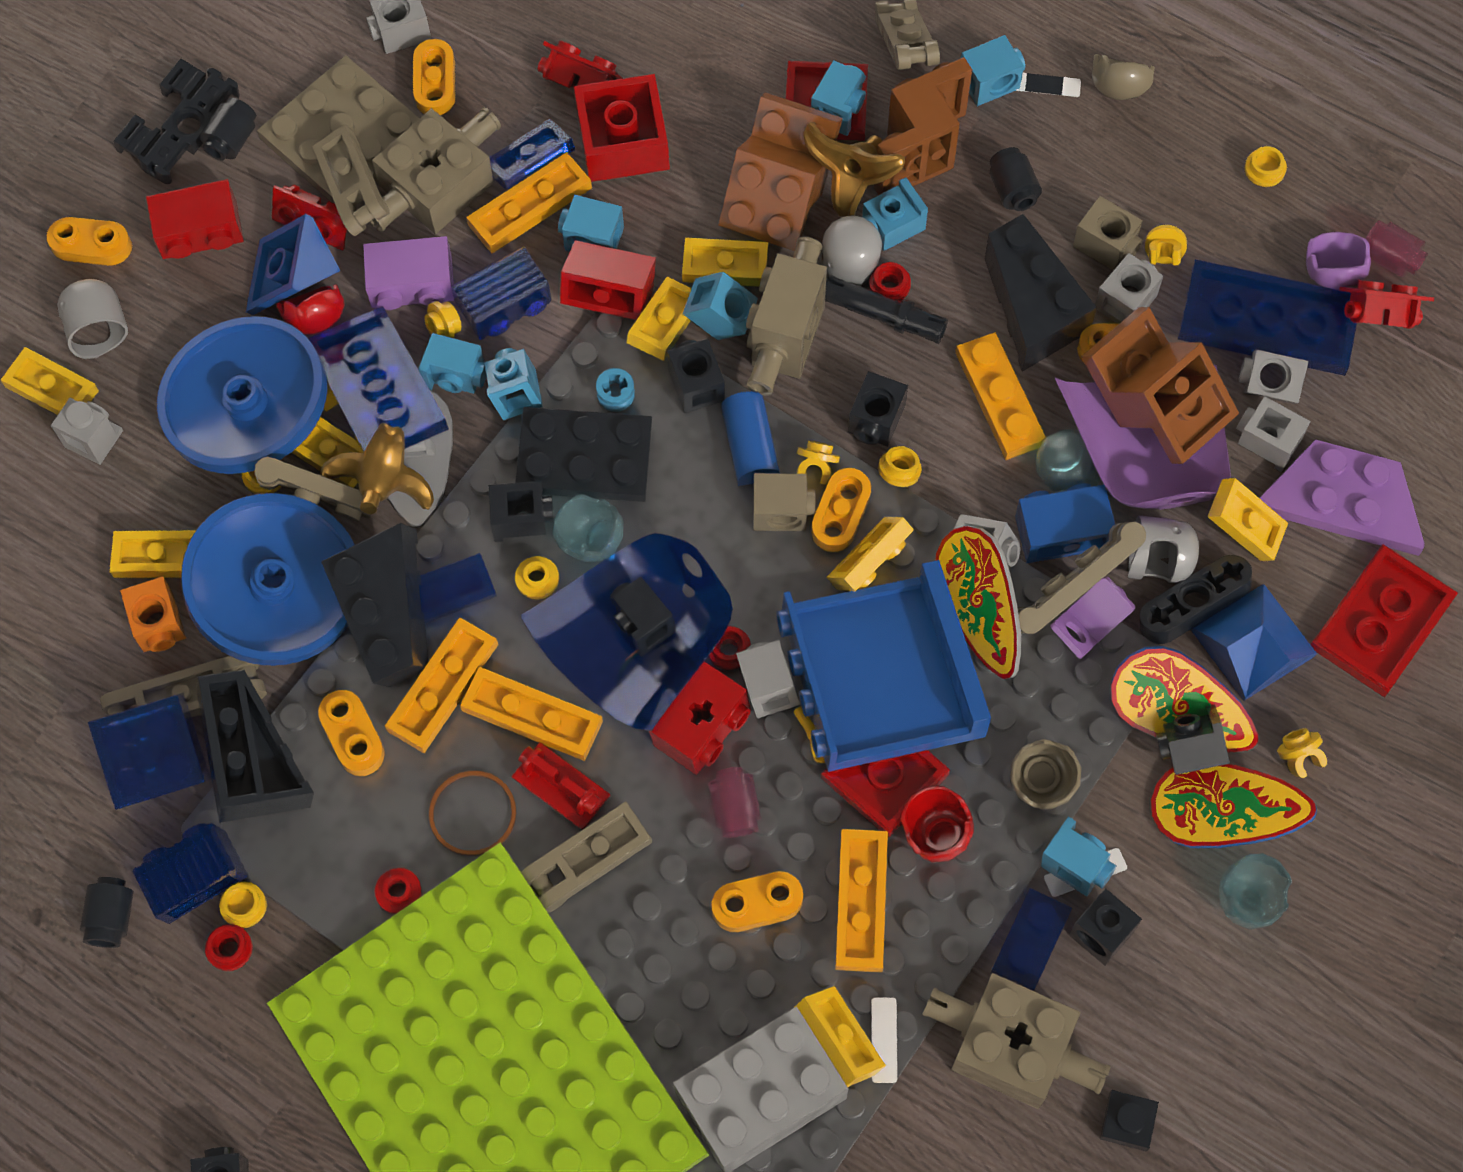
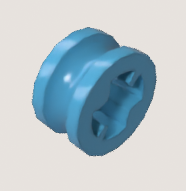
[596,368,635,412]

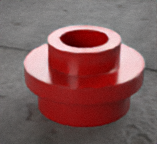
[869,262,911,301]
[707,626,751,670]
[375,868,422,914]
[205,924,253,971]

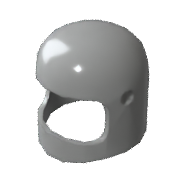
[817,215,882,286]
[57,279,128,359]
[1128,516,1199,583]

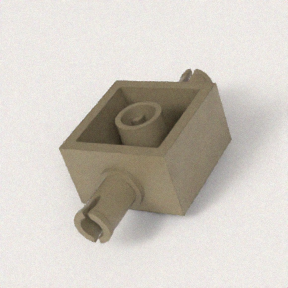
[369,107,501,235]
[746,237,827,396]
[922,973,1111,1110]

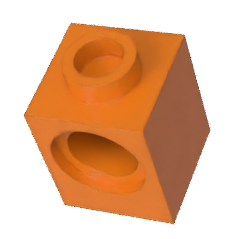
[120,576,186,652]

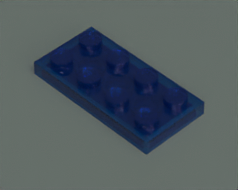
[1177,259,1357,376]
[308,306,449,453]

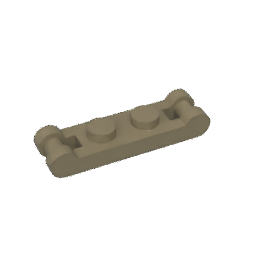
[875,0,940,70]
[1017,522,1146,634]
[100,656,267,742]

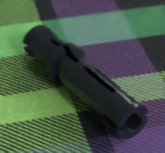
[825,275,948,344]

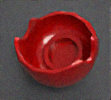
[276,284,345,335]
[901,786,974,862]

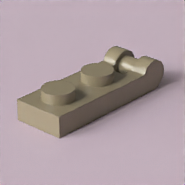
[312,124,390,236]
[255,457,372,521]
[521,801,652,913]

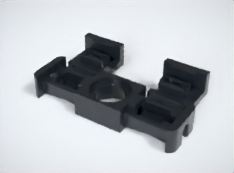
[113,58,240,184]

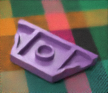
[1260,440,1425,556]

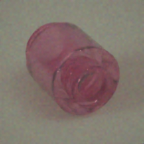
[1366,220,1428,278]
[708,767,761,838]

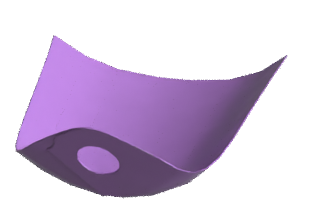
[1055,364,1231,510]

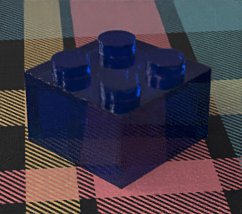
[88,692,211,810]

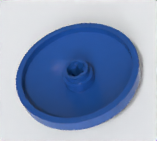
[157,316,327,474]
[182,493,355,666]

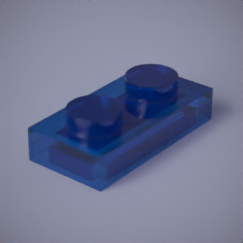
[489,119,576,191]
[419,553,497,624]
[990,888,1072,991]

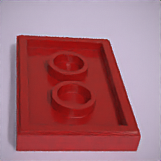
[1311,544,1458,698]

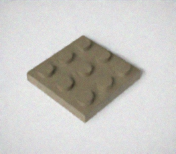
[257,55,420,204]

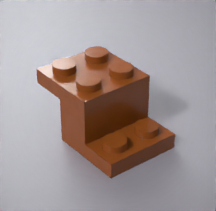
[874,57,972,195]
[718,92,843,251]
[1081,307,1239,464]

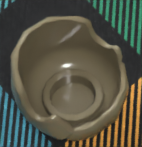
[1092,54,1155,101]
[1010,739,1081,809]

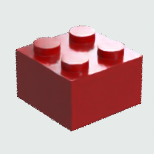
[574,74,670,182]

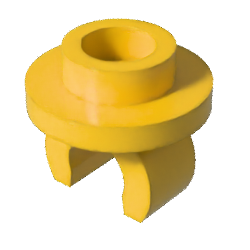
[1145,225,1187,265]
[797,440,840,485]
[1277,728,1327,778]

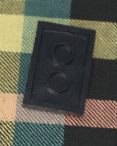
[515,407,652,502]

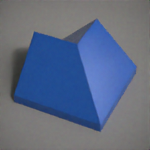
[246,214,341,315]
[1191,584,1317,701]

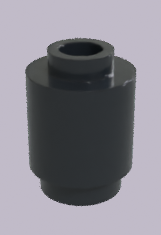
[200,98,257,161]
[989,147,1042,211]
[80,877,134,948]

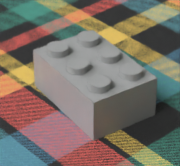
[673,1006,849,1172]

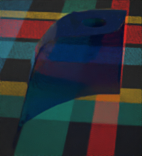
[521,533,733,731]

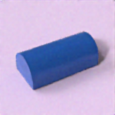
[721,391,780,486]

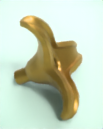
[803,122,905,217]
[320,423,434,514]

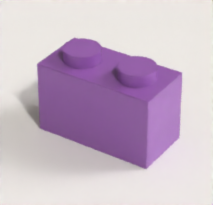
[363,236,455,310]

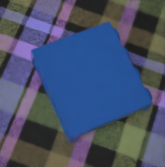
[776,560,991,772]

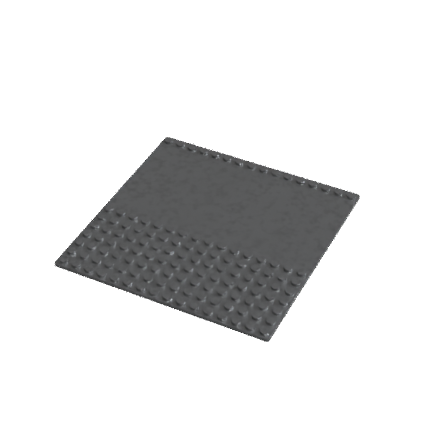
[181,311,1159,1172]

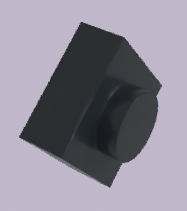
[1100,1090,1159,1152]

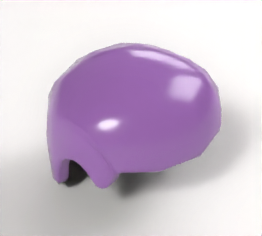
[1306,232,1371,290]

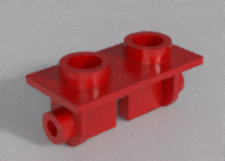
[537,40,623,89]
[272,184,347,251]
[1339,280,1434,329]
[511,742,611,830]

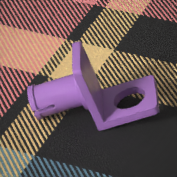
[1050,576,1135,659]

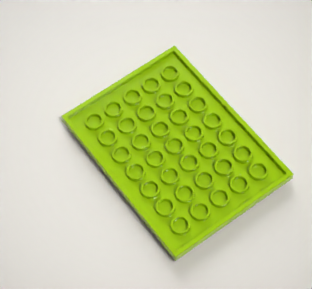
[267,842,710,1172]

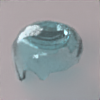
[1035,429,1101,492]
[553,494,624,563]
[1219,853,1292,930]

